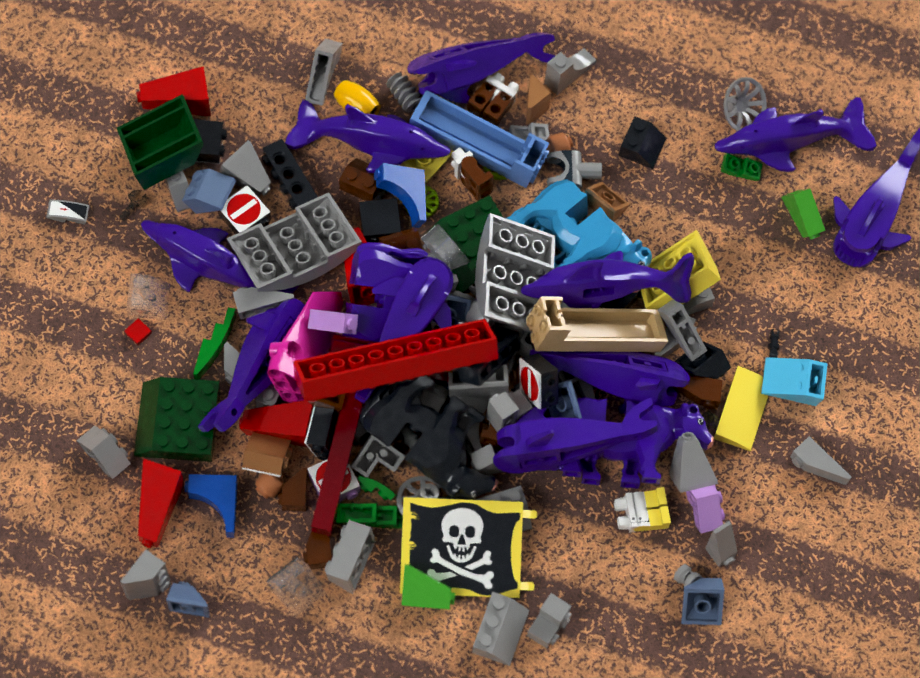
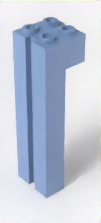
[409,90,549,188]

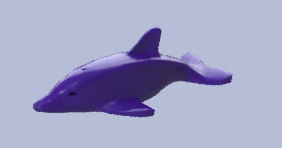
[714,97,876,172]
[285,100,451,173]
[141,220,299,294]
[521,251,694,308]

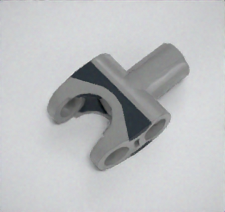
[546,150,602,189]

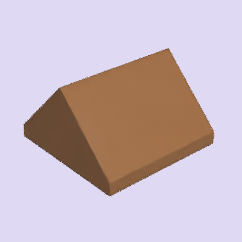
[526,75,551,125]
[585,182,630,221]

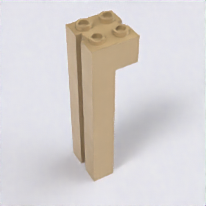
[526,296,668,352]

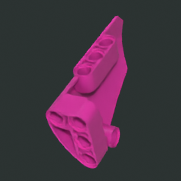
[267,292,343,403]

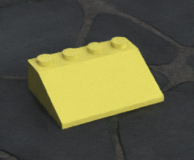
[641,230,721,309]

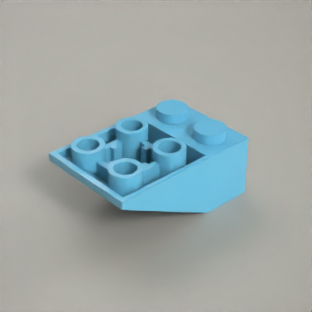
[761,357,828,406]

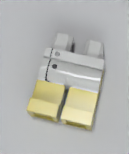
[614,487,671,533]

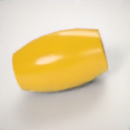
[334,80,380,115]

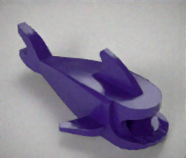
[407,32,556,104]
[833,128,920,268]
[354,258,454,404]
[198,299,305,432]
[529,349,690,414]
[493,398,657,474]

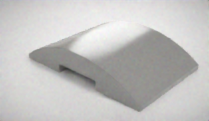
[227,193,362,292]
[475,213,555,333]

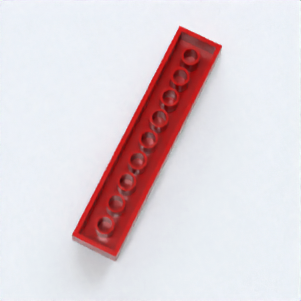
[293,319,498,402]

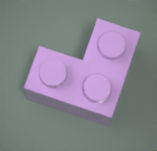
[686,485,725,533]

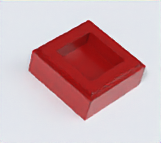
[124,318,152,345]

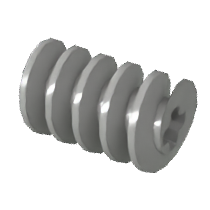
[386,72,422,113]

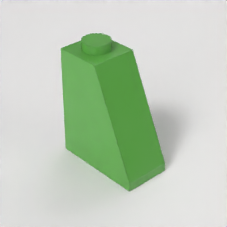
[781,188,825,240]
[402,564,455,609]

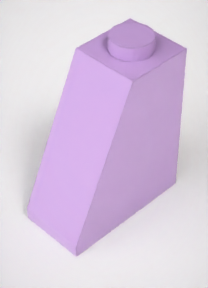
[308,309,358,334]

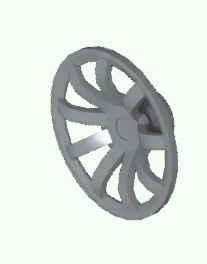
[724,77,767,131]
[396,476,452,516]

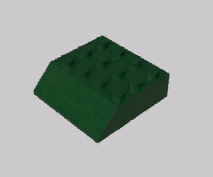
[117,94,204,190]
[423,195,503,294]
[134,377,220,462]

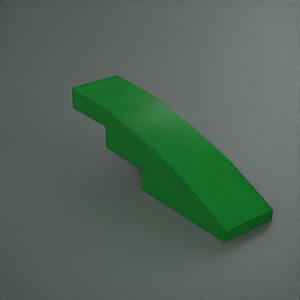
[193,307,237,380]
[336,503,403,529]

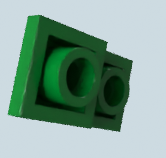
[720,153,763,181]
[357,476,397,501]

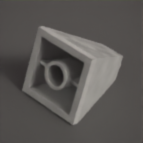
[219,140,271,196]
[669,432,718,493]

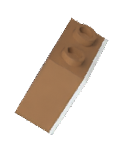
[242,432,293,477]

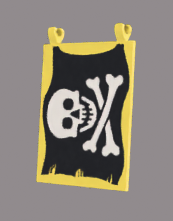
[400,497,537,598]

